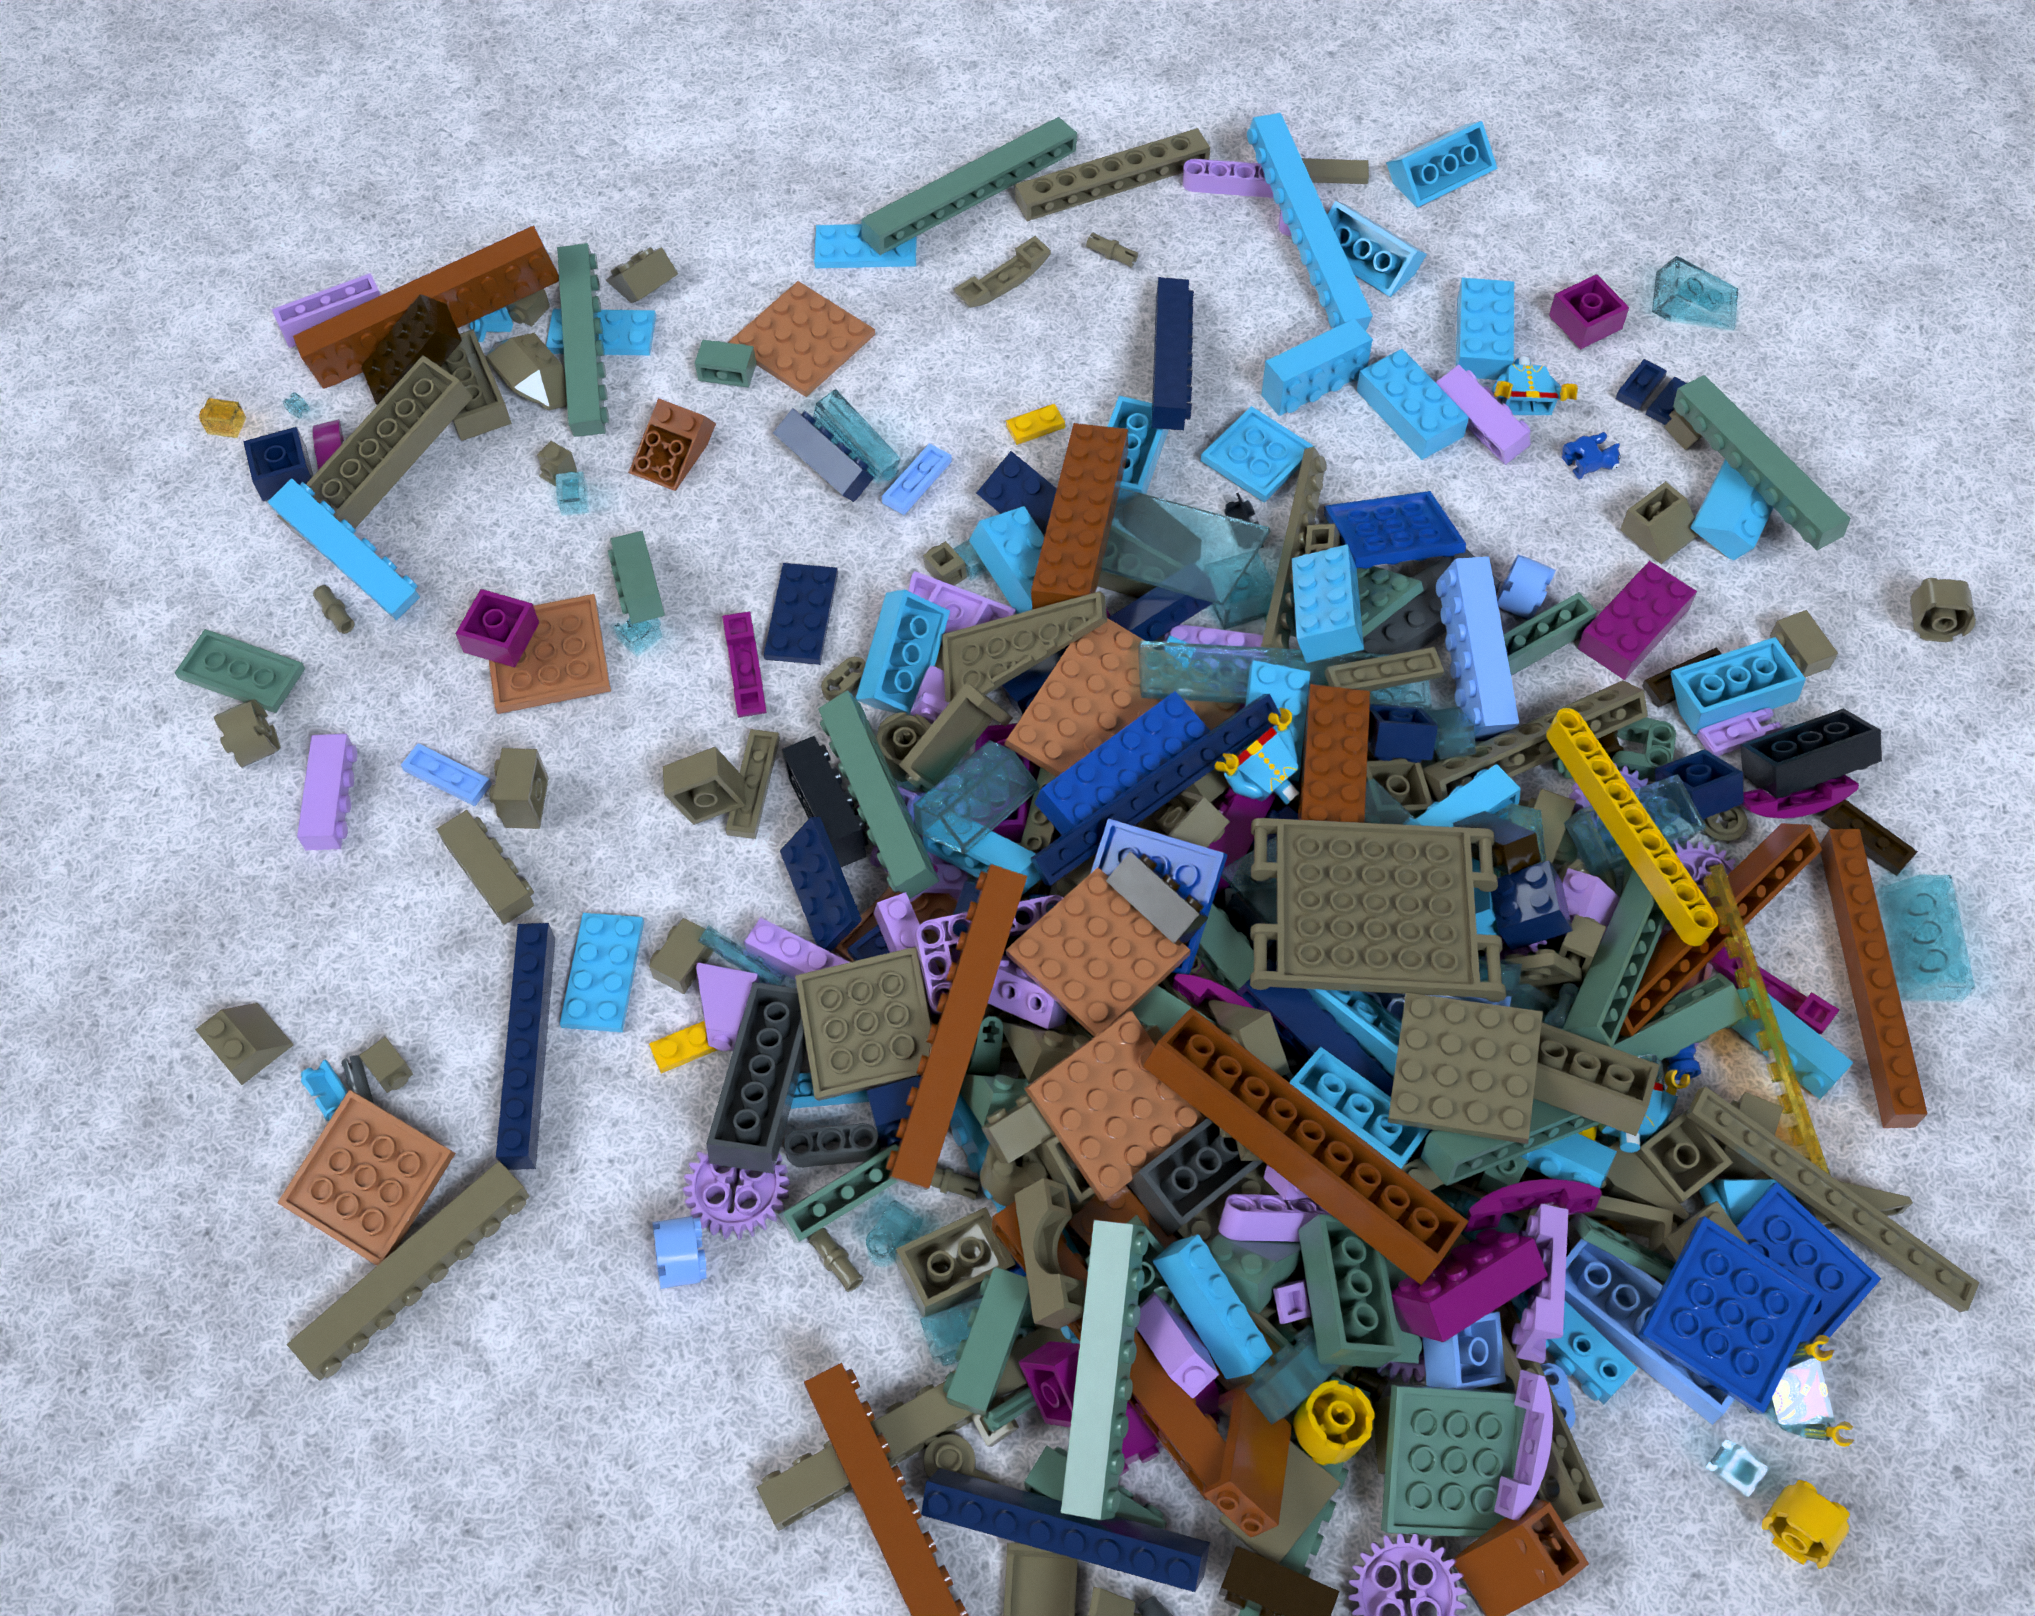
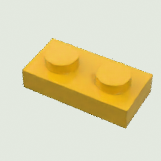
[1006,403,1065,445]
[649,1021,718,1074]

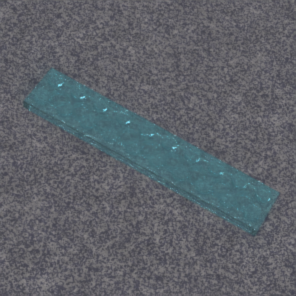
[1138,641,1432,713]

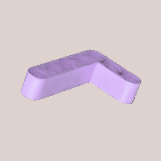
[1183,159,1291,236]
[914,895,1063,1015]
[1218,1194,1331,1242]

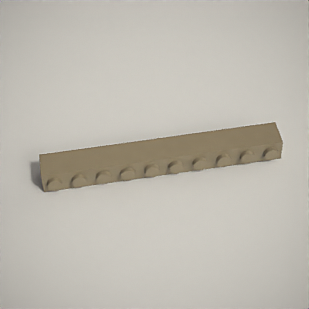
[756,1324,1072,1531]

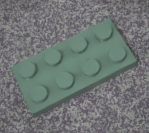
[175,629,305,713]

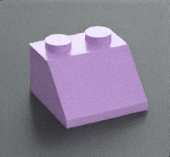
[1550,868,1620,950]

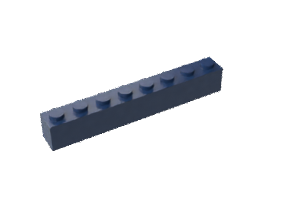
[1151,277,1194,431]
[1002,564,1218,717]
[496,923,555,1170]
[1235,958,1433,1163]
[921,1468,1210,1592]

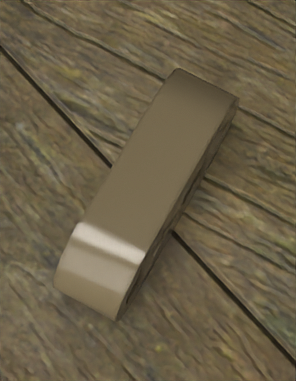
[821,656,866,701]

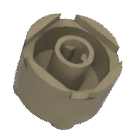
[1910,578,1976,643]
[214,699,281,768]
[876,712,931,782]
[980,1144,1049,1207]

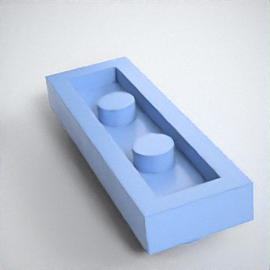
[881,443,952,515]
[401,743,492,806]

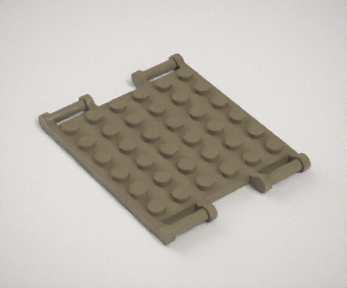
[1250,818,1506,1002]

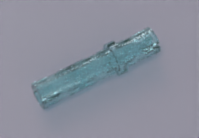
[698,925,786,986]

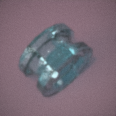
[283,392,310,419]

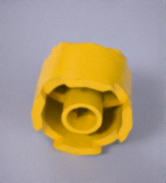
[1293,1380,1375,1465]
[1762,1480,1850,1569]

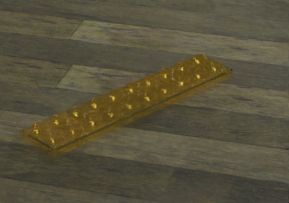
[1703,863,1831,1176]

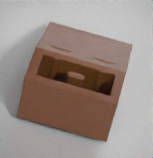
[628,398,716,491]
[1453,1498,1589,1616]

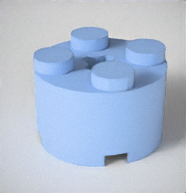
[1497,554,1556,620]
[652,1216,707,1289]

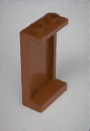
[1204,1383,1292,1537]

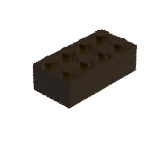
[361,294,462,405]

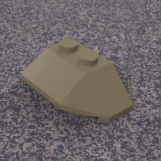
[486,333,567,411]

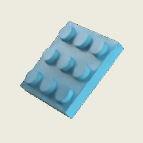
[1201,406,1313,503]

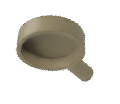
[923,1434,998,1484]

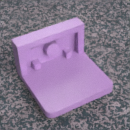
[910,666,949,724]

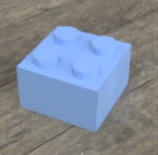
[1423,1311,1506,1389]

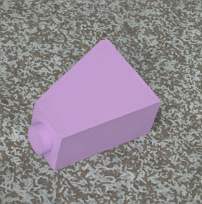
[696,963,759,1051]
[1136,1292,1219,1398]

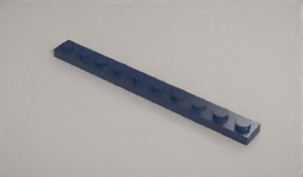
[1030,694,1281,886]

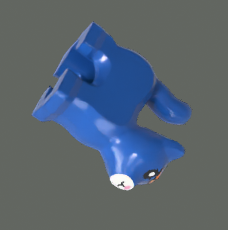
[1562,432,1621,479]

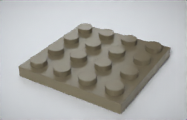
[795,947,933,1101]
[1388,992,1543,1144]

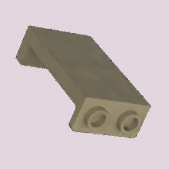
[899,682,1013,793]
[1551,1195,1677,1254]
[1003,1542,1078,1616]

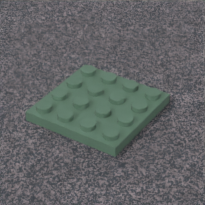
[1264,566,1424,638]
[1381,1384,1526,1537]

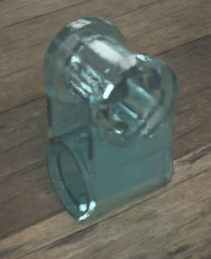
[866,1200,923,1267]

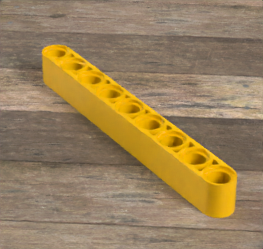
[1546,708,1718,946]

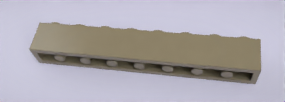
[286,1161,530,1381]

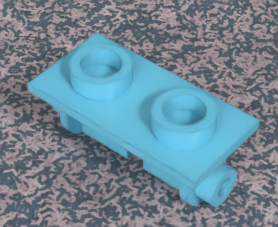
[301,1060,347,1121]

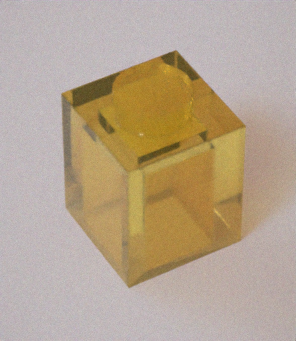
[199,398,246,438]

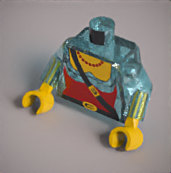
[1745,1335,1854,1447]

